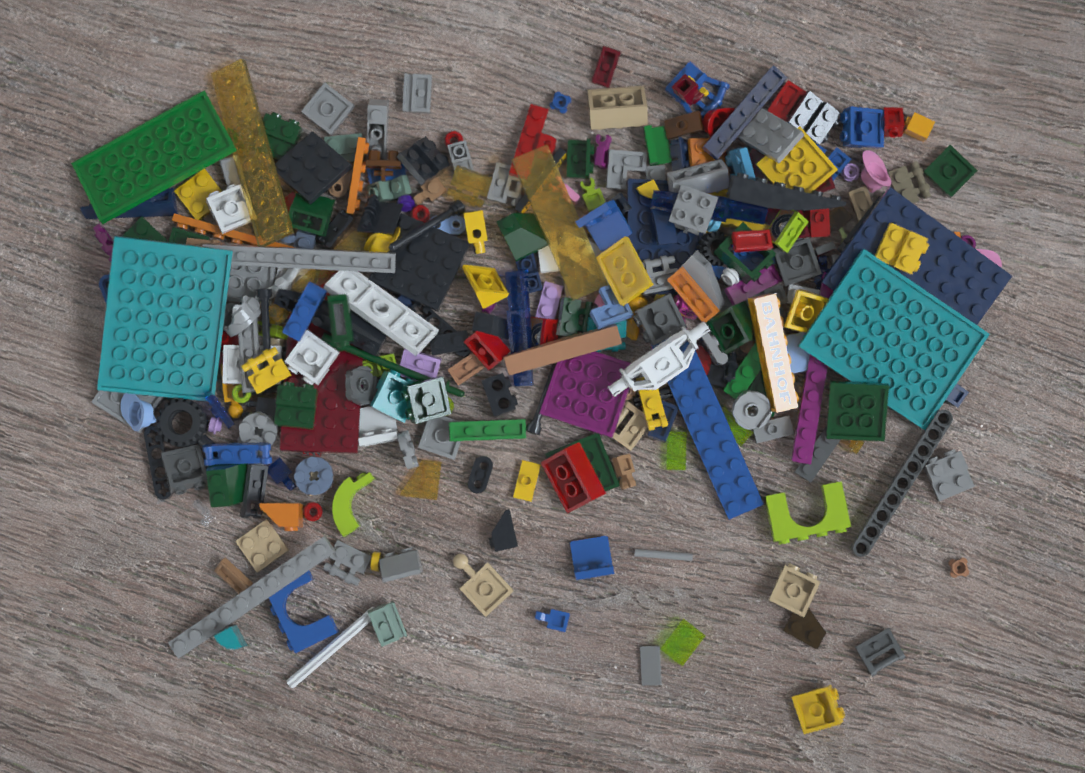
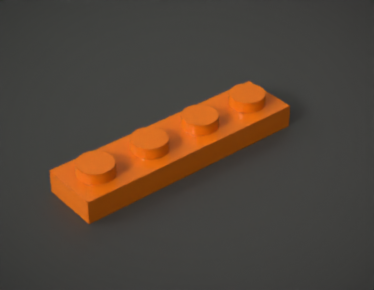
[346,137,369,214]

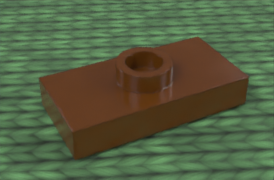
[664,111,704,140]

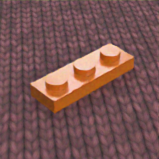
[667,266,720,323]

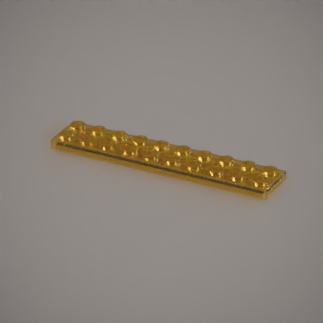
[211,58,294,247]

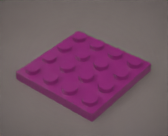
[539,352,633,439]

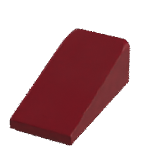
[591,45,621,88]

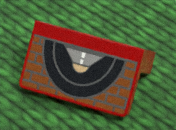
[527,317,558,349]

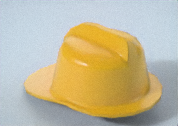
[364,227,400,252]

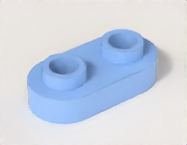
[430,215,466,235]

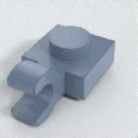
[281,229,317,249]

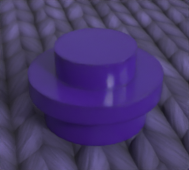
[396,195,415,212]

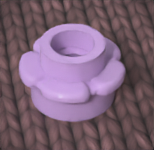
[841,163,860,181]
[208,416,223,435]

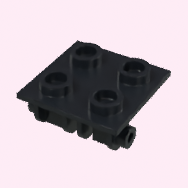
[357,194,403,235]

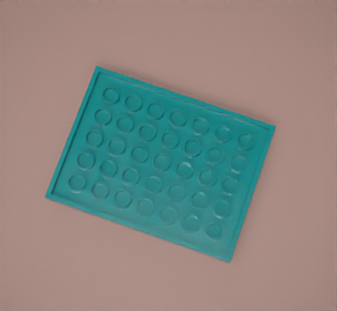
[97,236,233,402]
[798,249,990,430]

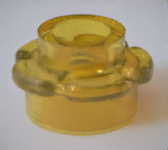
[848,440,865,455]

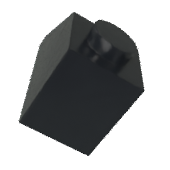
[472,312,514,340]
[489,509,518,552]

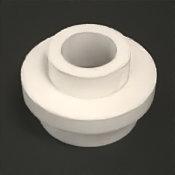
[721,268,739,286]

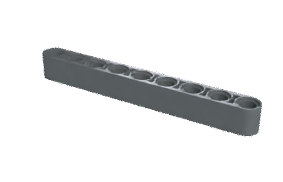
[850,410,953,557]

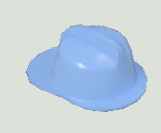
[121,393,157,431]

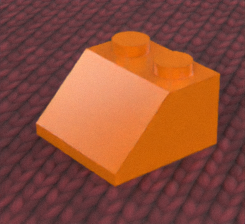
[260,503,303,531]

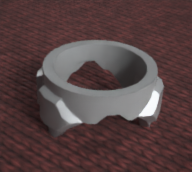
[223,295,261,337]

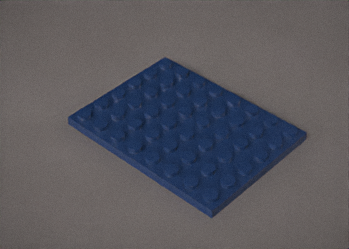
[821,187,1012,325]

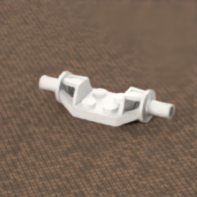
[608,321,710,397]

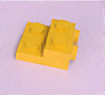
[875,222,929,274]
[792,684,845,734]

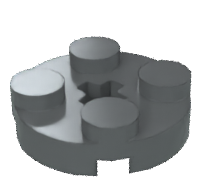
[345,366,378,405]

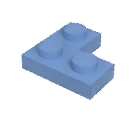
[590,285,633,330]

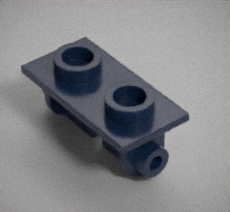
[670,137,690,171]

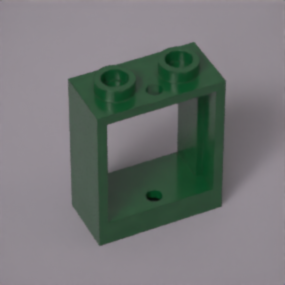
[713,222,776,285]

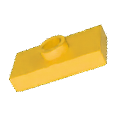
[513,460,541,502]

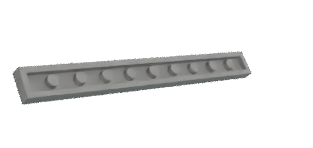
[202,243,396,273]
[168,536,336,659]

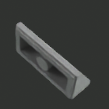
[640,646,662,685]

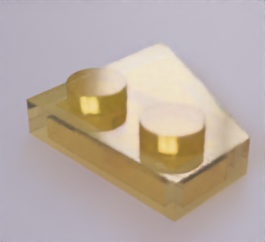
[400,460,442,500]

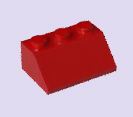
[541,442,606,514]

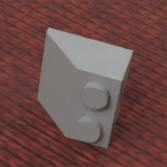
[379,547,423,582]

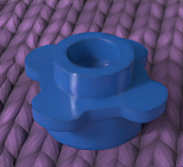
[550,92,572,114]

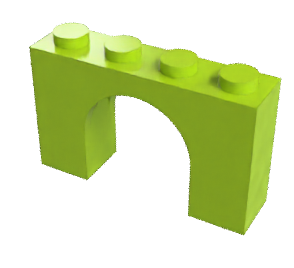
[764,481,851,545]

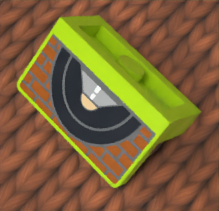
[767,209,809,253]

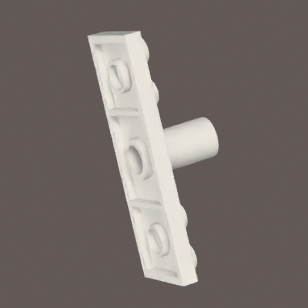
[323,270,439,356]

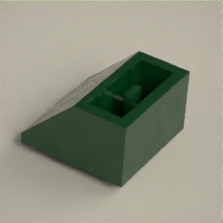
[285,194,335,237]

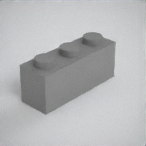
[667,159,729,202]

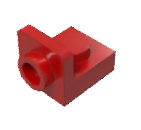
[883,107,904,138]

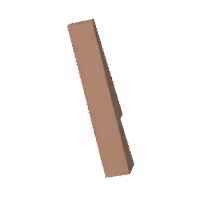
[503,324,622,375]

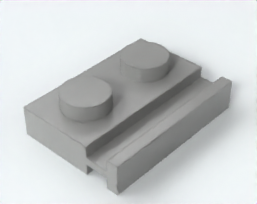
[402,73,432,114]

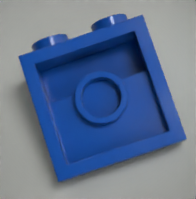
[840,106,884,149]

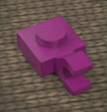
[594,134,612,169]

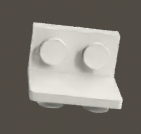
[358,406,398,447]

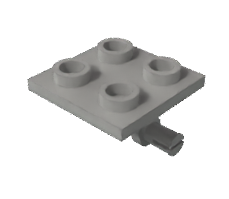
[669,185,718,235]

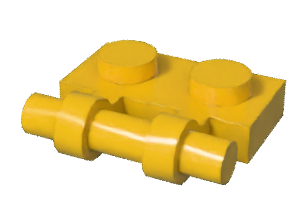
[241,347,291,394]

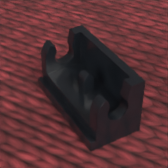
[317,209,356,250]

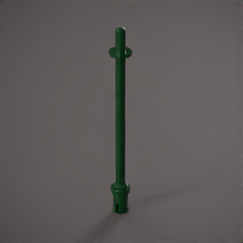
[321,332,465,397]

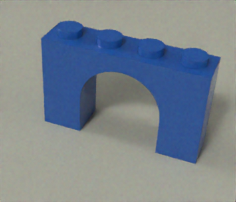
[269,570,339,653]

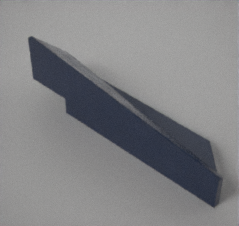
[80,188,178,219]

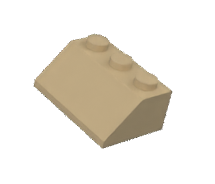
[588,86,648,130]

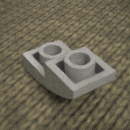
[447,140,476,184]

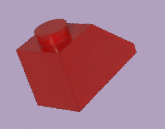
[464,331,510,370]

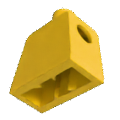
[464,210,488,254]

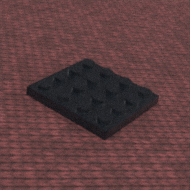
[368,213,471,312]

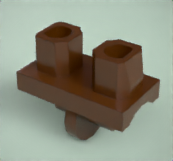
[366,150,402,182]

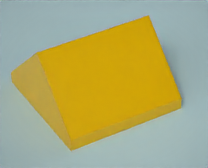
[462,264,509,309]

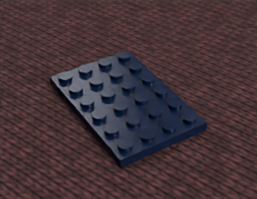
[627,179,703,295]

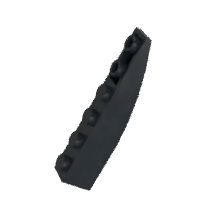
[726,173,846,210]
[274,288,388,356]

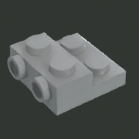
[923,449,975,502]

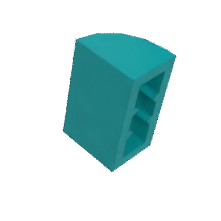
[214,625,248,649]

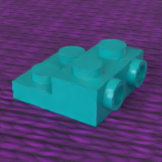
[370,369,415,423]

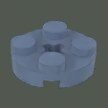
[294,457,333,495]

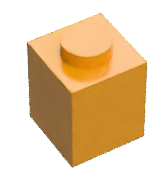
[903,112,935,142]

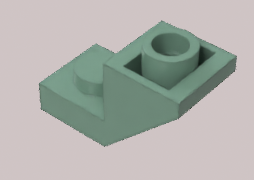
[366,175,411,202]

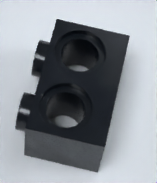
[481,373,518,418]

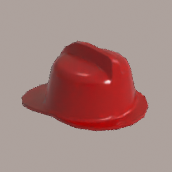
[702,108,735,137]

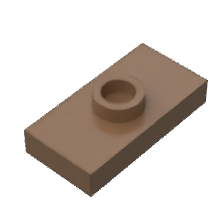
[214,557,253,594]

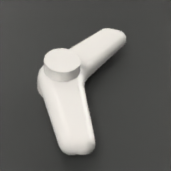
[255,268,300,303]

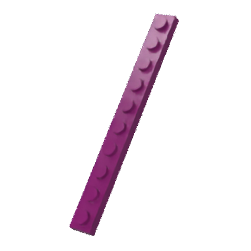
[791,272,834,465]

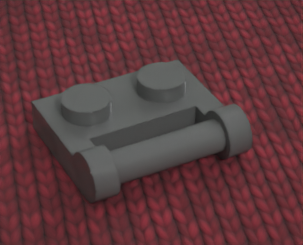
[855,628,906,677]

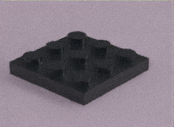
[271,131,352,205]

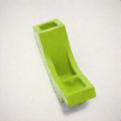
[332,472,375,537]

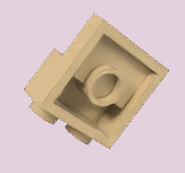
[768,564,820,617]

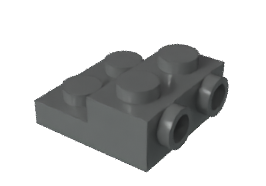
[773,238,822,287]
[633,293,687,345]
[161,444,208,495]

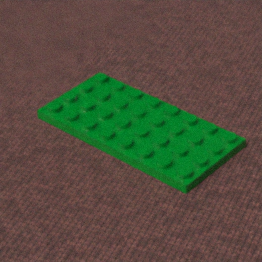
[71,90,237,225]

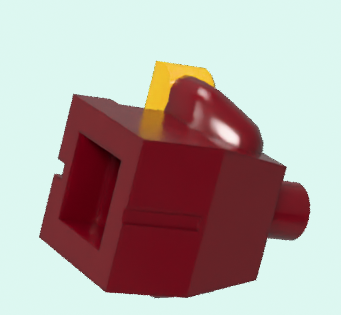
[672,74,709,106]

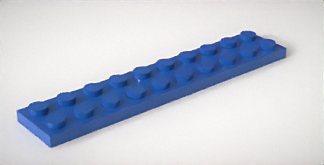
[651,338,764,520]

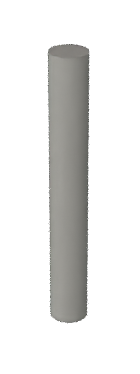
[634,549,693,561]

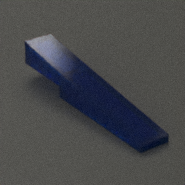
[650,190,768,225]
[505,269,534,387]

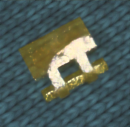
[446,165,493,207]

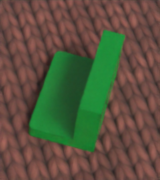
[643,125,672,166]

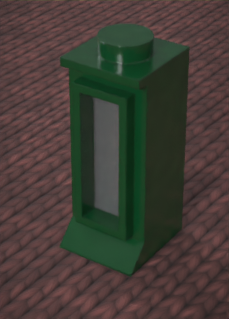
[327,294,354,347]

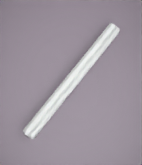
[286,606,375,688]

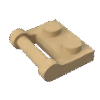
[613,401,648,451]

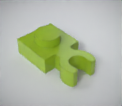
[580,178,606,213]

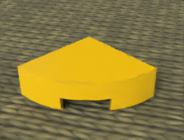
[636,179,662,199]

